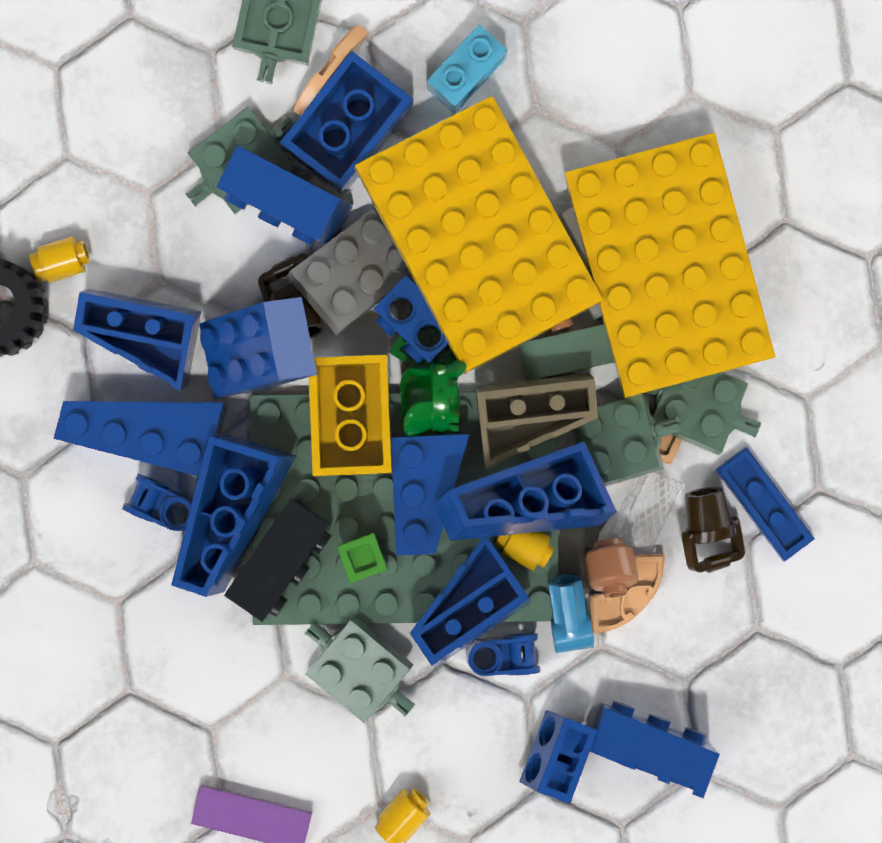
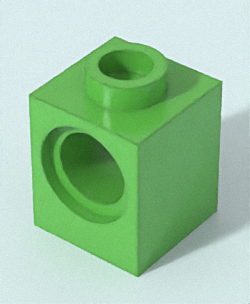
[337,532,389,584]

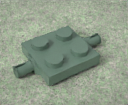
[232,0,322,84]
[185,107,295,215]
[648,372,761,455]
[574,394,682,487]
[304,615,415,723]

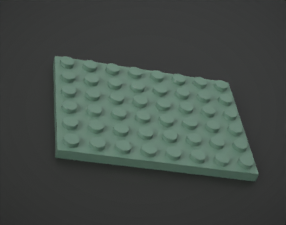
[250,392,558,625]

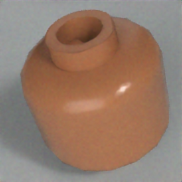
[585,538,638,598]

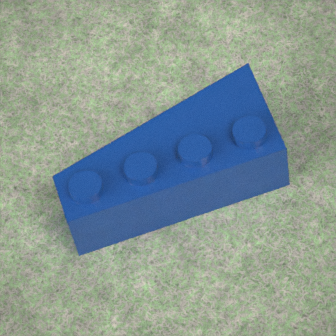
[53,401,228,476]
[171,434,296,597]
[435,441,617,541]

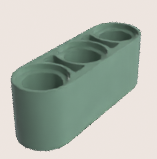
[519,324,614,380]

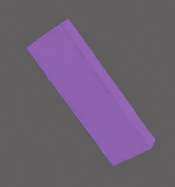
[191,784,313,843]

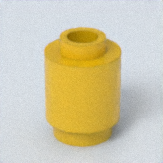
[29,236,90,283]
[494,532,554,571]
[375,788,431,843]

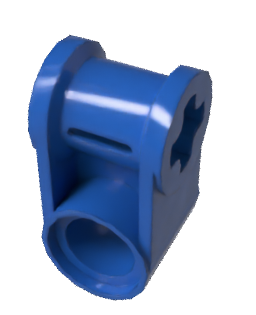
[122,473,193,531]
[465,633,541,676]

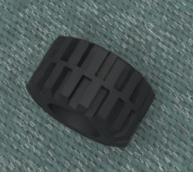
[0,259,49,357]

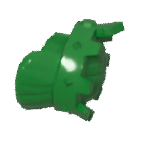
[400,358,467,437]

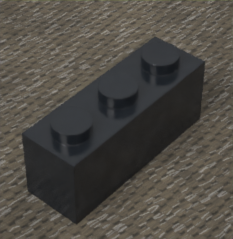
[224,498,332,622]

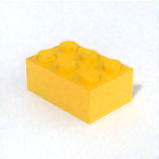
[309,355,392,476]

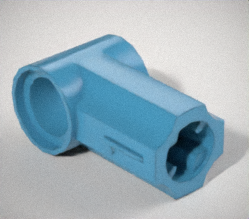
[548,573,594,654]

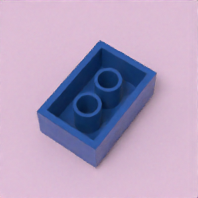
[280,51,414,196]
[199,297,317,399]

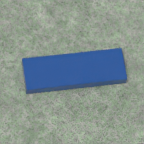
[714,447,815,562]

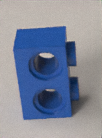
[373,275,449,364]
[519,710,598,804]

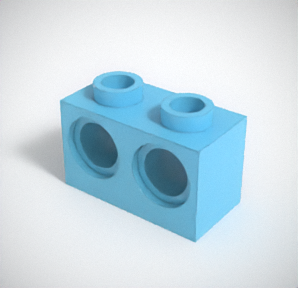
[427,24,508,115]

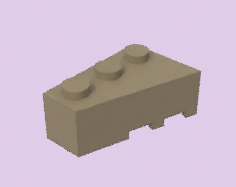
[475,373,599,470]

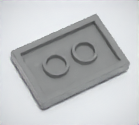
[286,209,412,335]

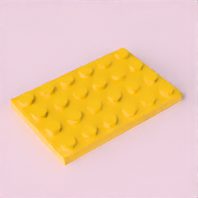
[354,95,603,374]
[564,132,776,398]

